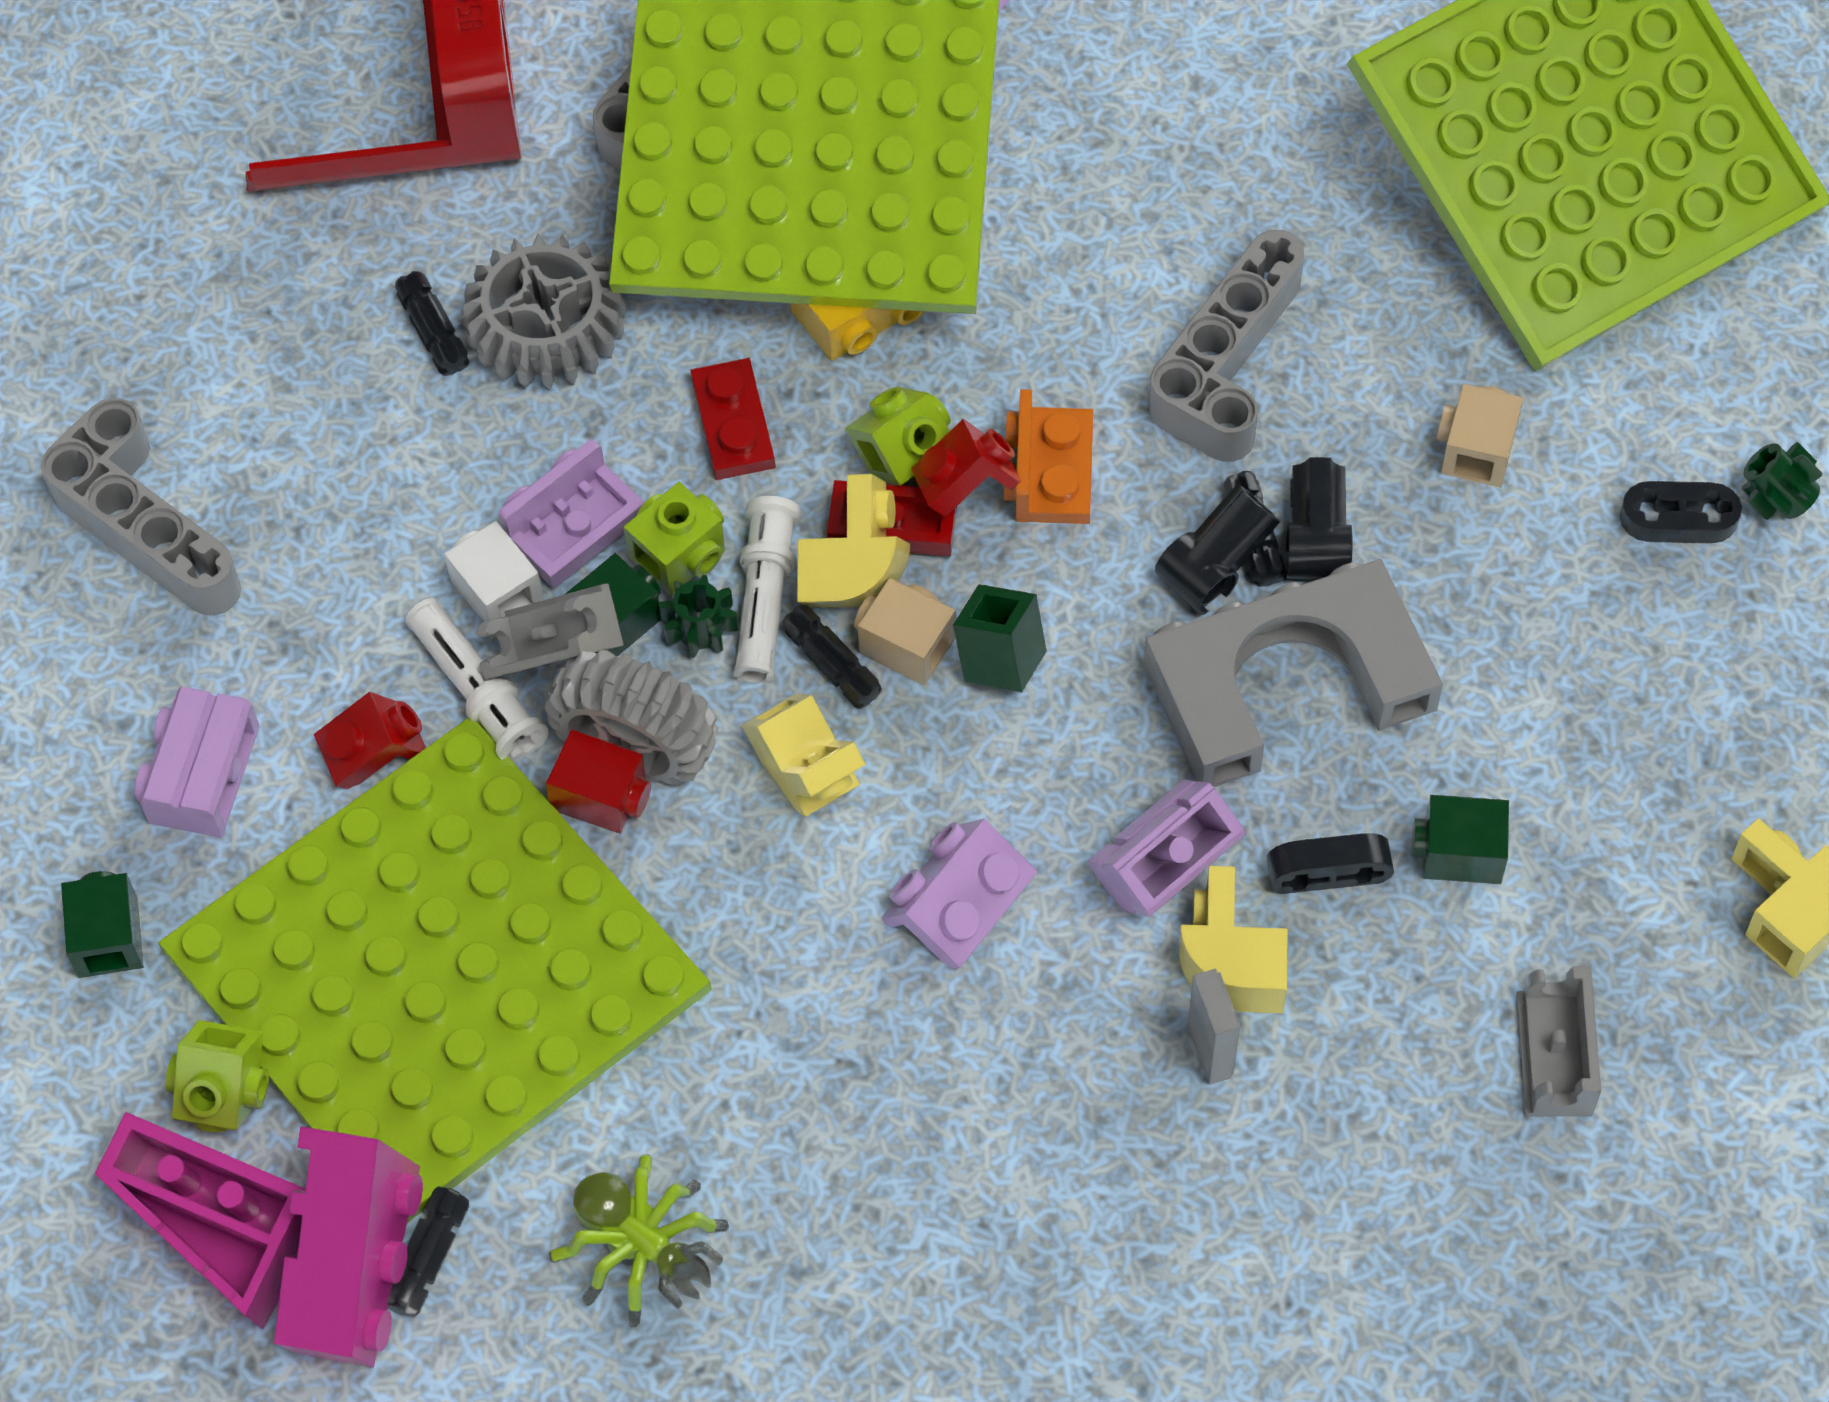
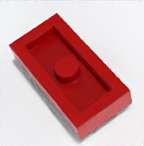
[690,357,776,480]
[827,480,957,557]

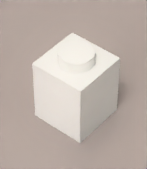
[444,521,544,622]

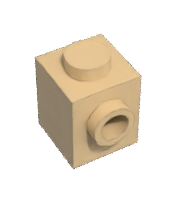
[1436,383,1524,488]
[854,577,956,686]

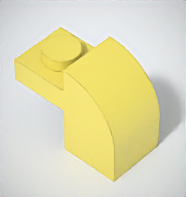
[797,474,910,608]
[741,694,866,817]
[1731,818,1829,979]
[1179,866,1288,1014]

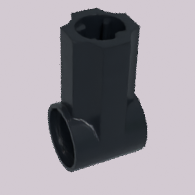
[1286,457,1353,579]
[1155,484,1280,615]

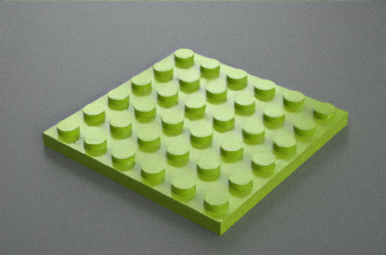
[609,0,1000,314]
[1347,0,1829,372]
[158,718,712,1223]

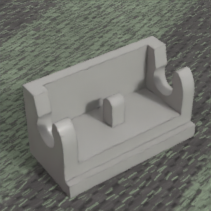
[476,583,624,680]
[1516,966,1601,1117]

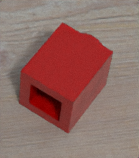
[546,729,651,834]

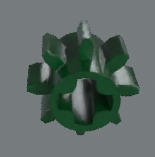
[1742,442,1823,520]
[659,575,738,658]

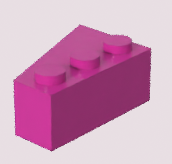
[95,1112,306,1329]
[274,1126,423,1368]

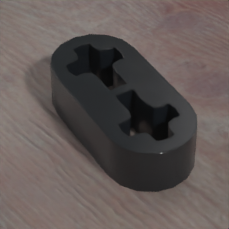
[1619,481,1742,544]
[1266,833,1394,894]

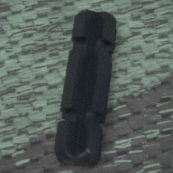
[395,271,469,376]
[1224,471,1287,587]
[782,604,882,709]
[388,1186,470,1317]

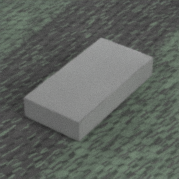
[1187,969,1240,1085]

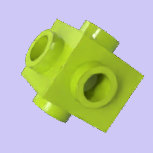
[845,387,951,486]
[623,481,725,597]
[165,1020,269,1132]

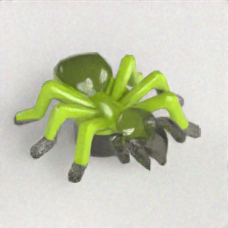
[548,1154,729,1327]

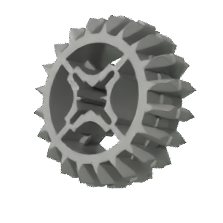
[461,233,626,391]
[544,650,718,786]

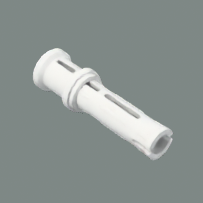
[733,496,801,684]
[405,598,549,763]

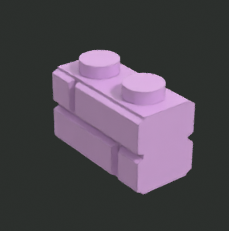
[134,686,260,838]
[1087,780,1246,917]

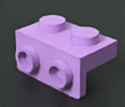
[499,439,644,589]
[882,818,1038,969]

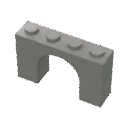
[1144,559,1443,787]

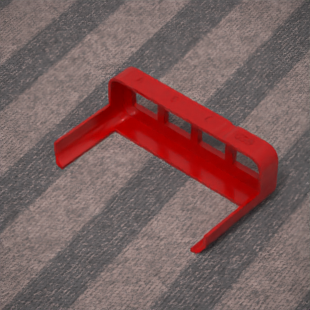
[245,0,522,192]

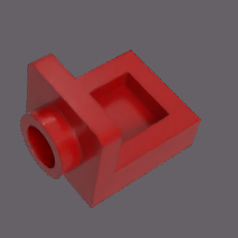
[911,419,1021,517]
[313,692,426,789]

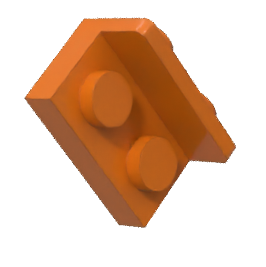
[1004,389,1093,524]

